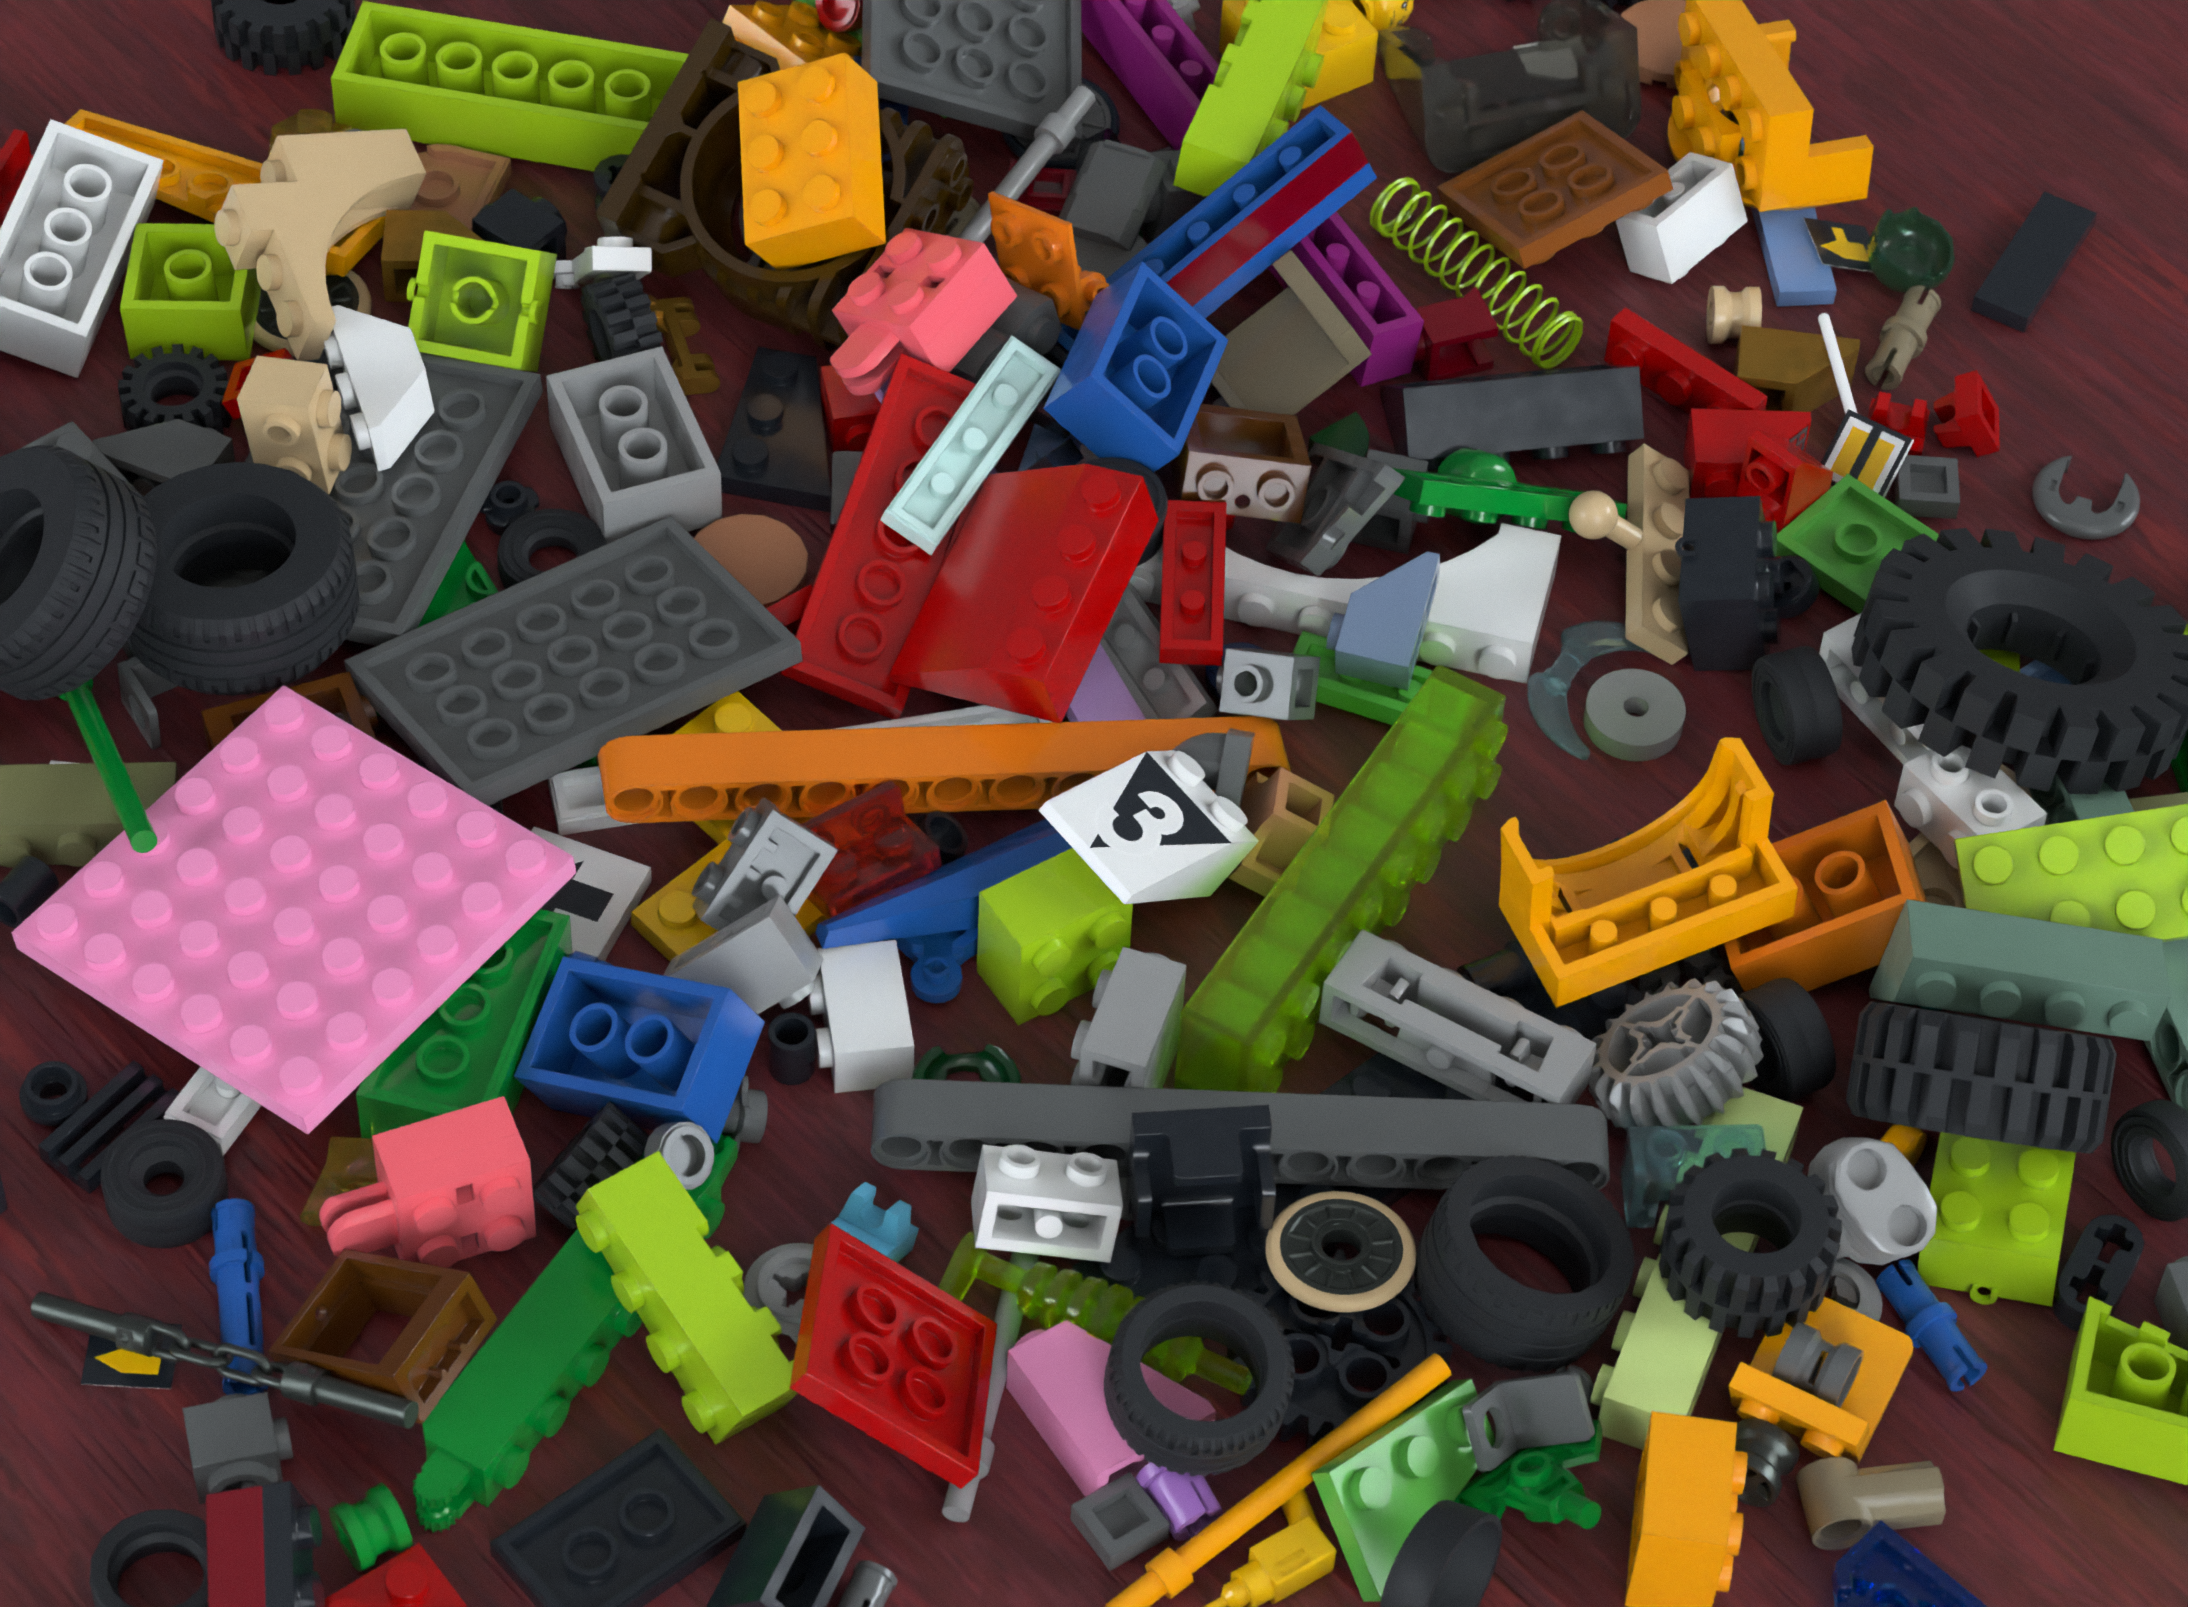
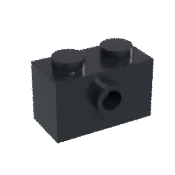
[706,1485,865,1607]

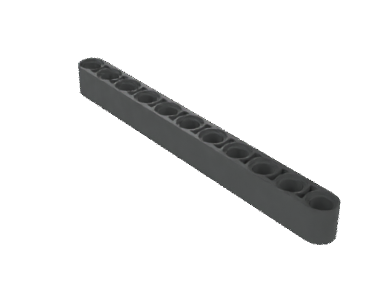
[870,1079,1610,1190]

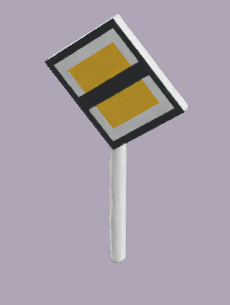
[1818,313,1914,498]

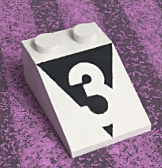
[1039,750,1259,904]

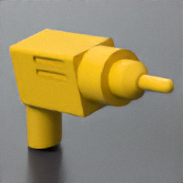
[1204,1489,1336,1607]

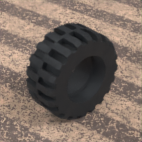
[1846,1001,2117,1153]

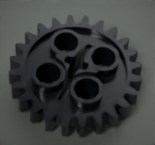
[1227,1249,1453,1450]

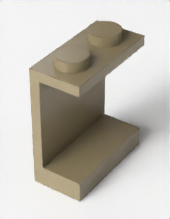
[1208,250,1372,415]

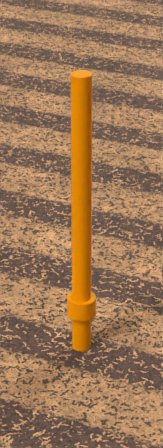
[1105,1353,1451,1607]

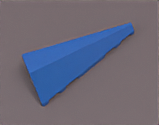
[815,818,1072,949]

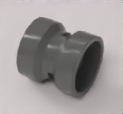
[1772,1321,1864,1408]

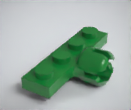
[1392,448,1628,532]

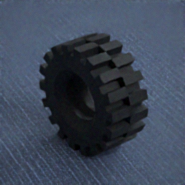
[211,0,356,76]

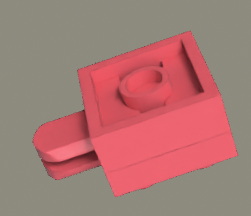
[830,228,1017,396]
[319,1096,537,1268]

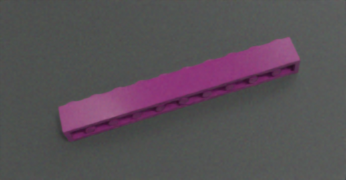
[1081,0,1424,387]

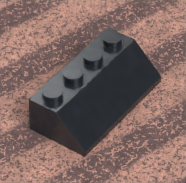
[1380,364,1644,471]

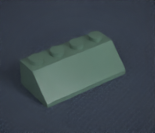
[1869,899,2171,1041]

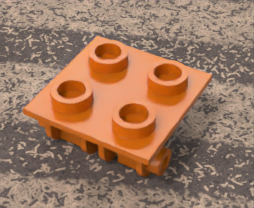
[988,191,1109,330]

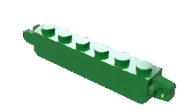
[413,1134,738,1533]

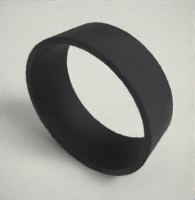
[1380,1499,1502,1607]

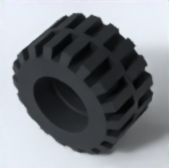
[1659,1148,1842,1338]

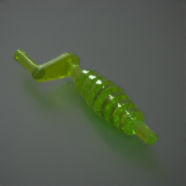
[938,1231,1253,1395]

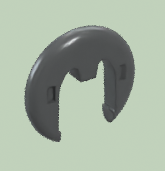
[2032,455,2140,540]

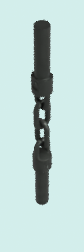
[31,1291,419,1429]

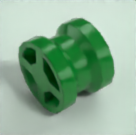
[329,1483,413,1572]

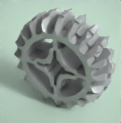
[1588,978,1764,1139]

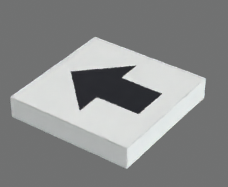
[531,826,652,961]

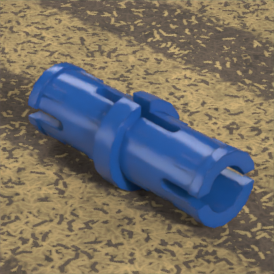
[1876,1259,1987,1392]

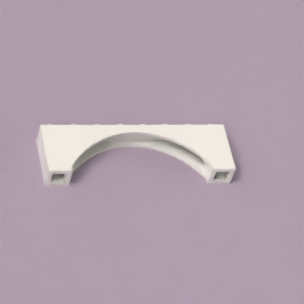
[1076,443,1561,684]

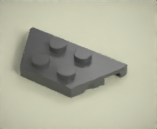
[1265,442,1405,576]

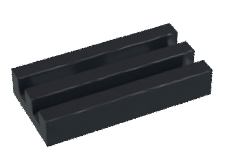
[38,1060,180,1194]

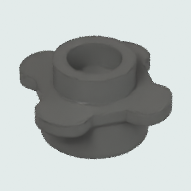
[722,1075,768,1152]

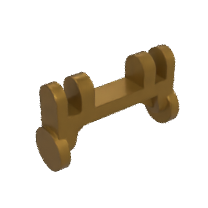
[648,295,720,395]

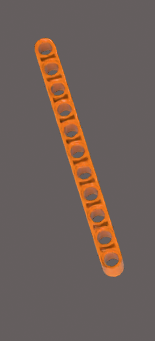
[597,716,1291,823]

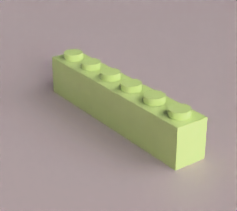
[1590,1087,1804,1450]

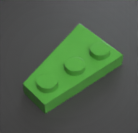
[1311,1379,1495,1602]

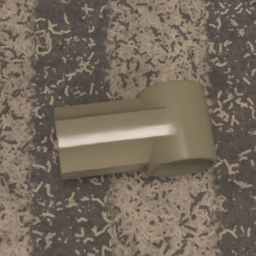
[1796,1457,1946,1550]

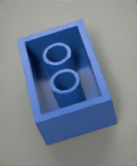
[1043,262,1229,473]
[514,956,765,1144]

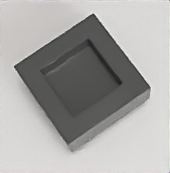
[1894,455,1960,519]
[1070,1472,1170,1571]

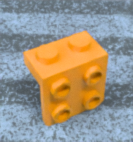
[722,1,862,70]
[1729,1296,1913,1465]

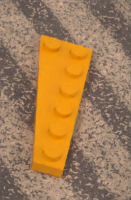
[65,109,386,277]

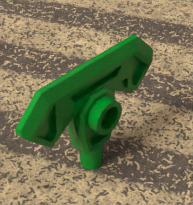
[1454,1419,1602,1529]

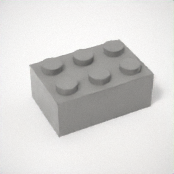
[546,346,722,544]

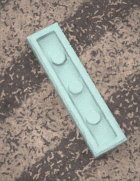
[880,336,1061,555]

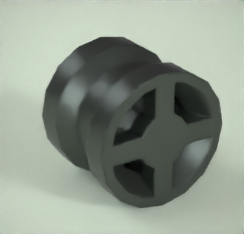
[1735,1418,1800,1507]

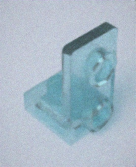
[1620,1124,1766,1228]

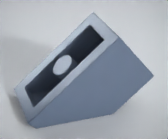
[1326,551,1440,690]

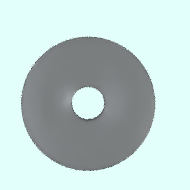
[1583,669,1686,761]

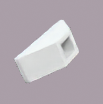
[324,305,435,472]

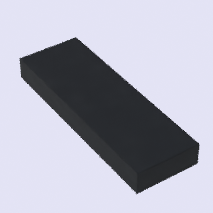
[1971,191,2097,333]

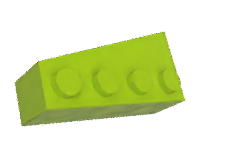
[1173,0,1328,197]
[575,1151,798,1445]
[2053,1296,2188,1485]

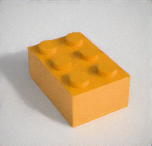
[738,52,886,271]

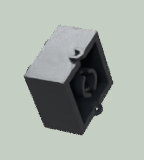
[1675,496,1784,671]

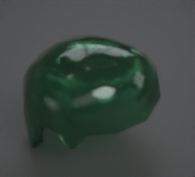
[1867,207,1955,294]

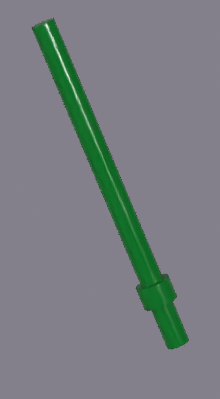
[58,679,157,853]

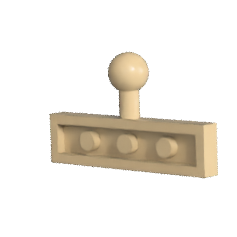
[1569,444,1689,665]

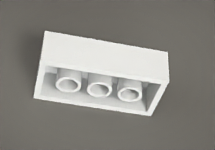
[0,119,164,378]

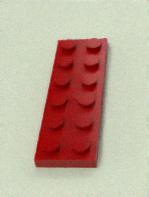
[780,353,986,719]

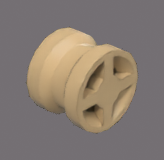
[1706,286,1762,344]

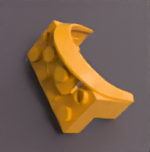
[1667,0,1874,212]
[1499,737,1798,1008]

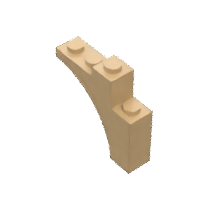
[214,129,426,361]

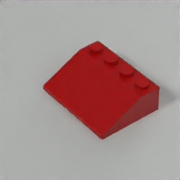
[889,464,1159,724]

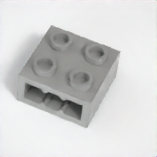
[1070,947,1187,1088]

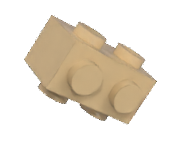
[237,356,352,494]

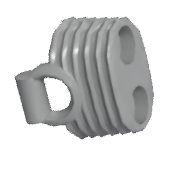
[1807,1137,1937,1265]

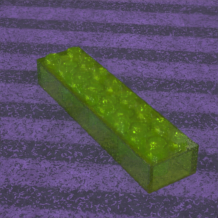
[1174,664,1508,1093]

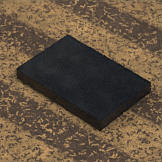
[490,1428,747,1607]

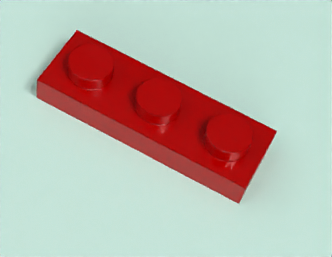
[1604,307,1768,415]
[1159,500,1227,666]

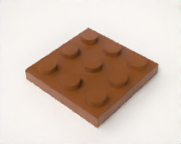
[1436,110,1673,269]

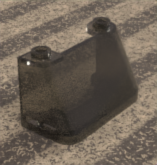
[1377,0,1641,172]

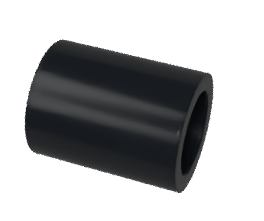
[0,856,59,929]
[768,1013,815,1085]

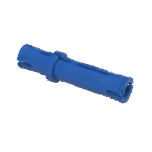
[209,1198,269,1395]

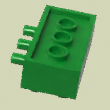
[356,909,573,1144]

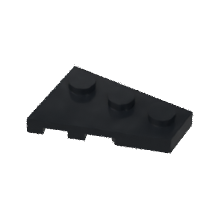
[717,346,831,513]

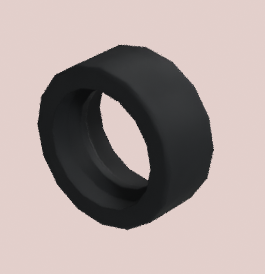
[89,1509,208,1607]

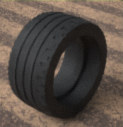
[1414,1155,1635,1373]

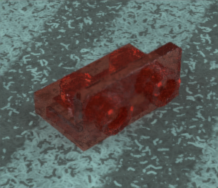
[802,781,942,919]

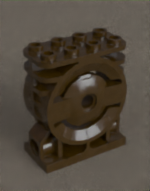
[595,18,974,351]

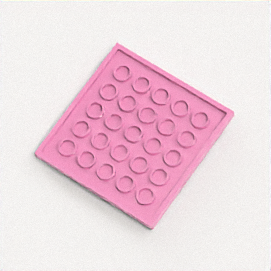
[11,685,577,1135]

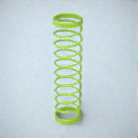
[1370,177,1583,369]

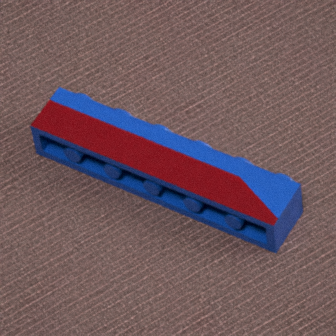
[1055,105,1377,354]

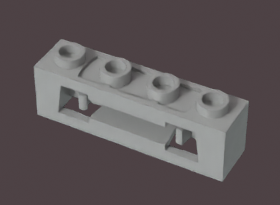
[1319,929,1597,1104]

